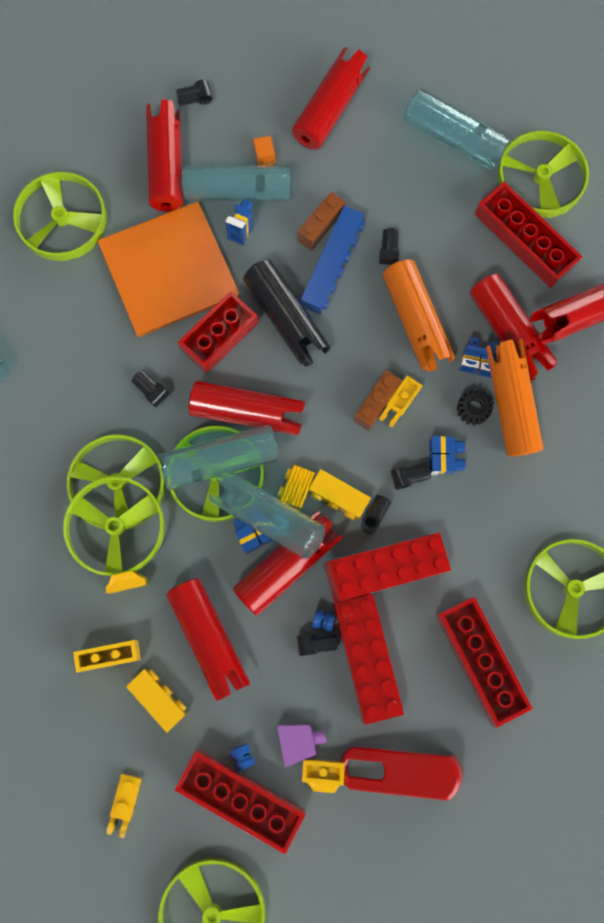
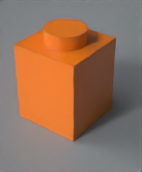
[253,135,276,167]

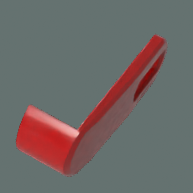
[340,746,463,801]

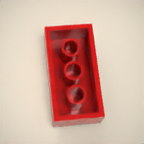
[177,291,258,374]

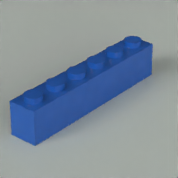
[301,206,366,315]

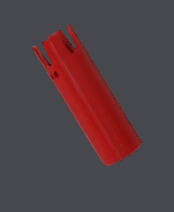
[292,46,371,150]
[146,99,183,212]
[469,273,558,382]
[529,283,604,344]
[188,381,305,435]
[233,511,343,616]
[166,578,251,702]

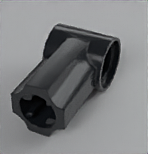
[176,79,213,106]
[379,228,399,265]
[131,370,170,407]
[390,462,431,490]
[361,494,391,534]
[297,632,338,656]

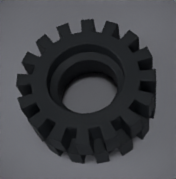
[457,389,493,426]

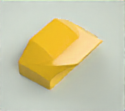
[105,571,149,594]
[302,759,345,793]

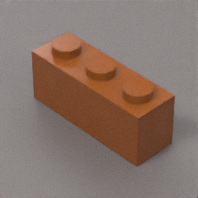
[297,192,346,251]
[353,370,402,431]

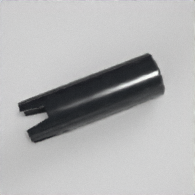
[243,259,330,367]

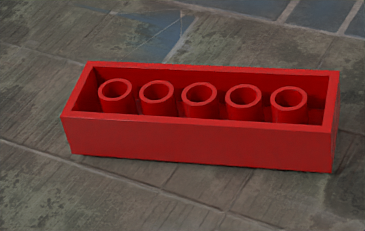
[474,181,583,289]
[324,532,452,603]
[333,594,404,725]
[435,597,533,728]
[175,749,306,854]

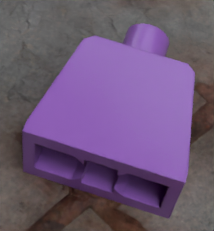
[277,723,326,767]

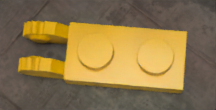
[379,375,423,427]
[106,773,142,838]

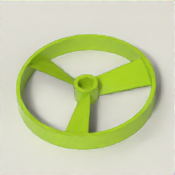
[497,131,589,218]
[13,172,107,261]
[167,426,264,522]
[67,435,166,531]
[63,477,165,577]
[523,539,604,639]
[158,857,265,923]

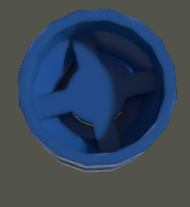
[312,608,336,632]
[229,743,255,771]

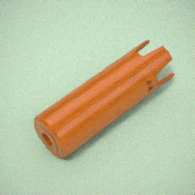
[382,259,455,372]
[486,339,544,457]

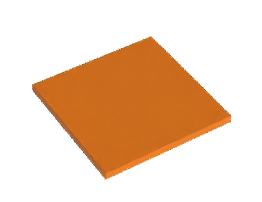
[97,201,240,338]

